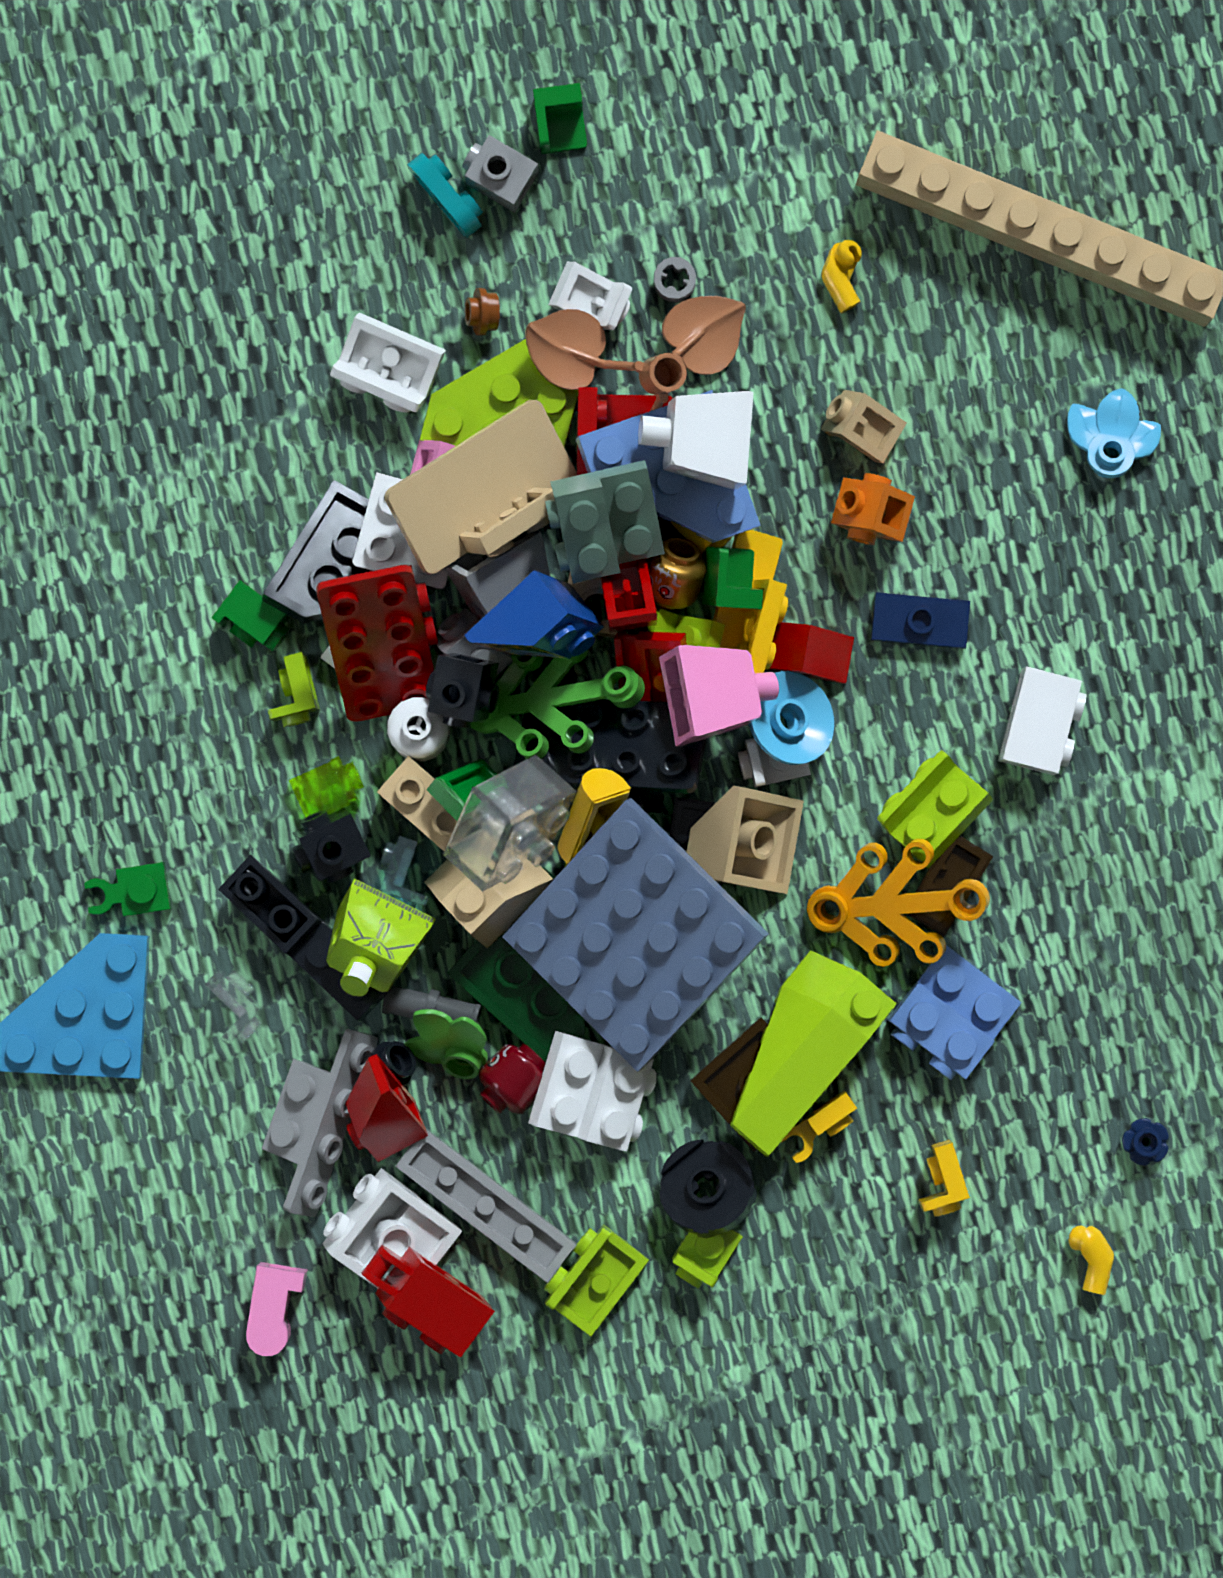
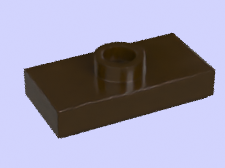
[904,836,993,937]

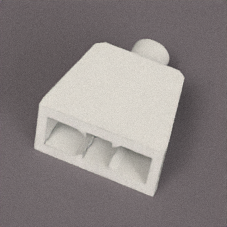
[638,391,754,489]

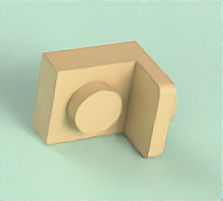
[821,390,907,463]

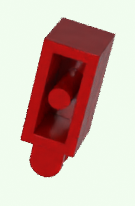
[361,1245,495,1358]

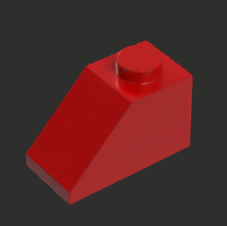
[345,1054,428,1162]

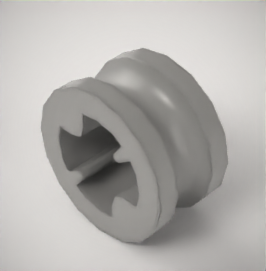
[654,257,696,302]

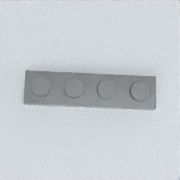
[395,1127,577,1283]

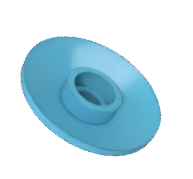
[749,671,834,765]

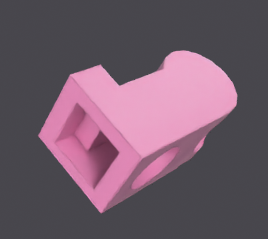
[246,1262,308,1356]

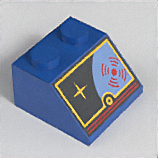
[464,570,604,659]

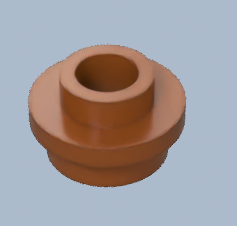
[465,288,500,336]

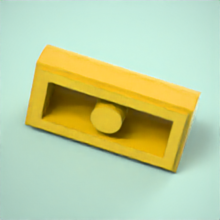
[558,768,631,864]

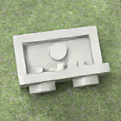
[330,313,446,413]

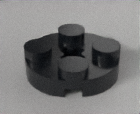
[659,1139,757,1239]

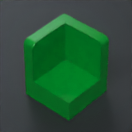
[533,83,587,155]
[702,546,763,609]

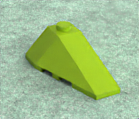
[730,950,897,1157]

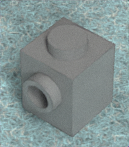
[462,135,539,213]

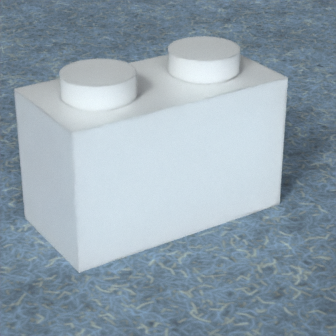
[998,666,1086,775]

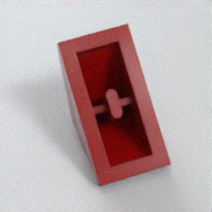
[600,558,657,633]
[768,622,854,684]

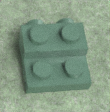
[545,460,665,583]

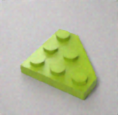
[420,339,578,448]

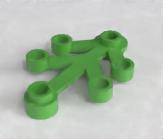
[471,650,645,761]

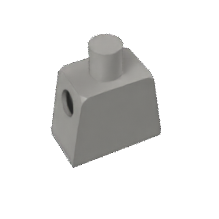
[445,530,550,621]

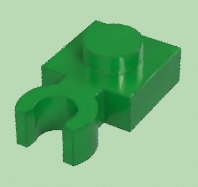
[84,862,172,916]

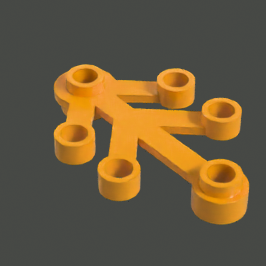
[807,839,990,967]

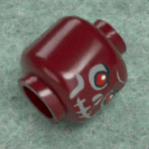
[479,1043,546,1115]

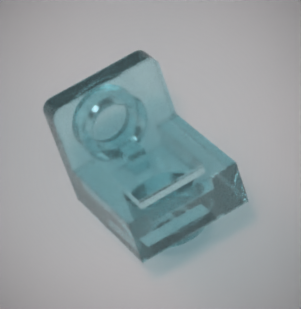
[378,836,430,908]

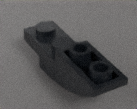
[218,854,393,1022]

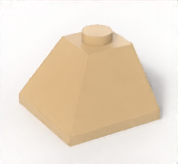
[686,786,804,894]
[425,816,554,948]

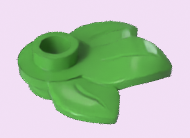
[405,1009,488,1079]

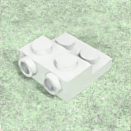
[528,1031,656,1152]
[322,1168,462,1289]

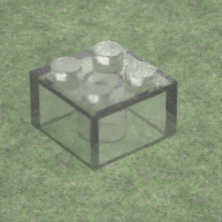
[443,755,576,892]

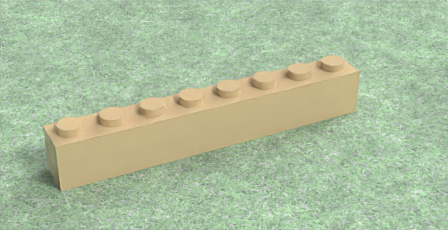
[855,130,1223,327]

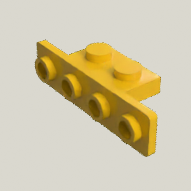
[713,530,788,674]

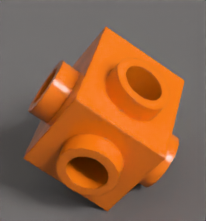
[831,473,915,545]

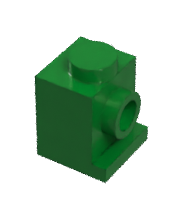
[211,580,290,652]

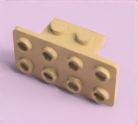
[385,400,577,574]

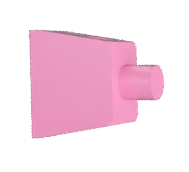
[659,645,779,746]

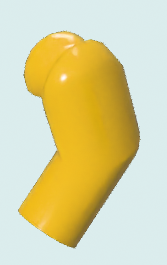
[821,240,862,314]
[1068,1225,1114,1295]

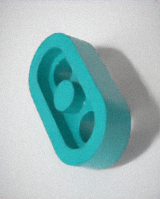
[407,153,483,238]

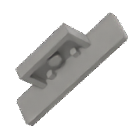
[262,1029,378,1217]

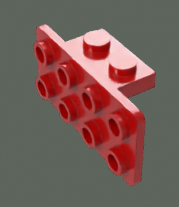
[316,565,438,722]

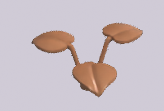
[525,296,746,411]

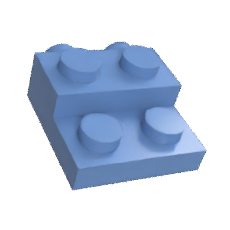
[887,945,1022,1080]

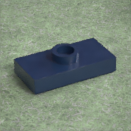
[870,592,970,649]

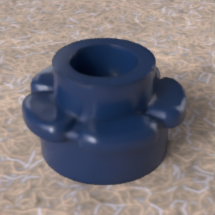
[1122,1118,1169,1166]

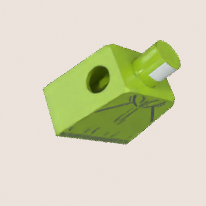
[326,878,436,996]

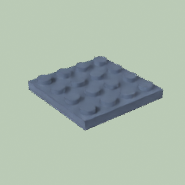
[502,798,769,1072]

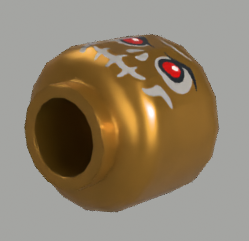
[646,538,706,611]

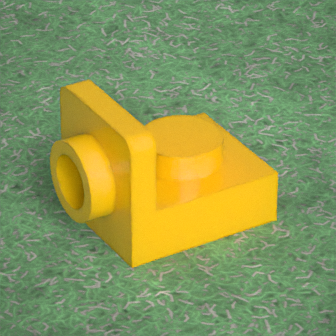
[918,1140,970,1217]

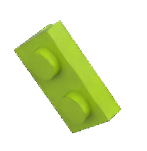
[543,1224,649,1337]

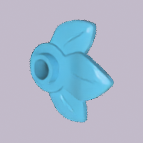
[1067,388,1161,478]

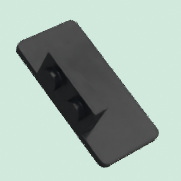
[512,699,707,813]

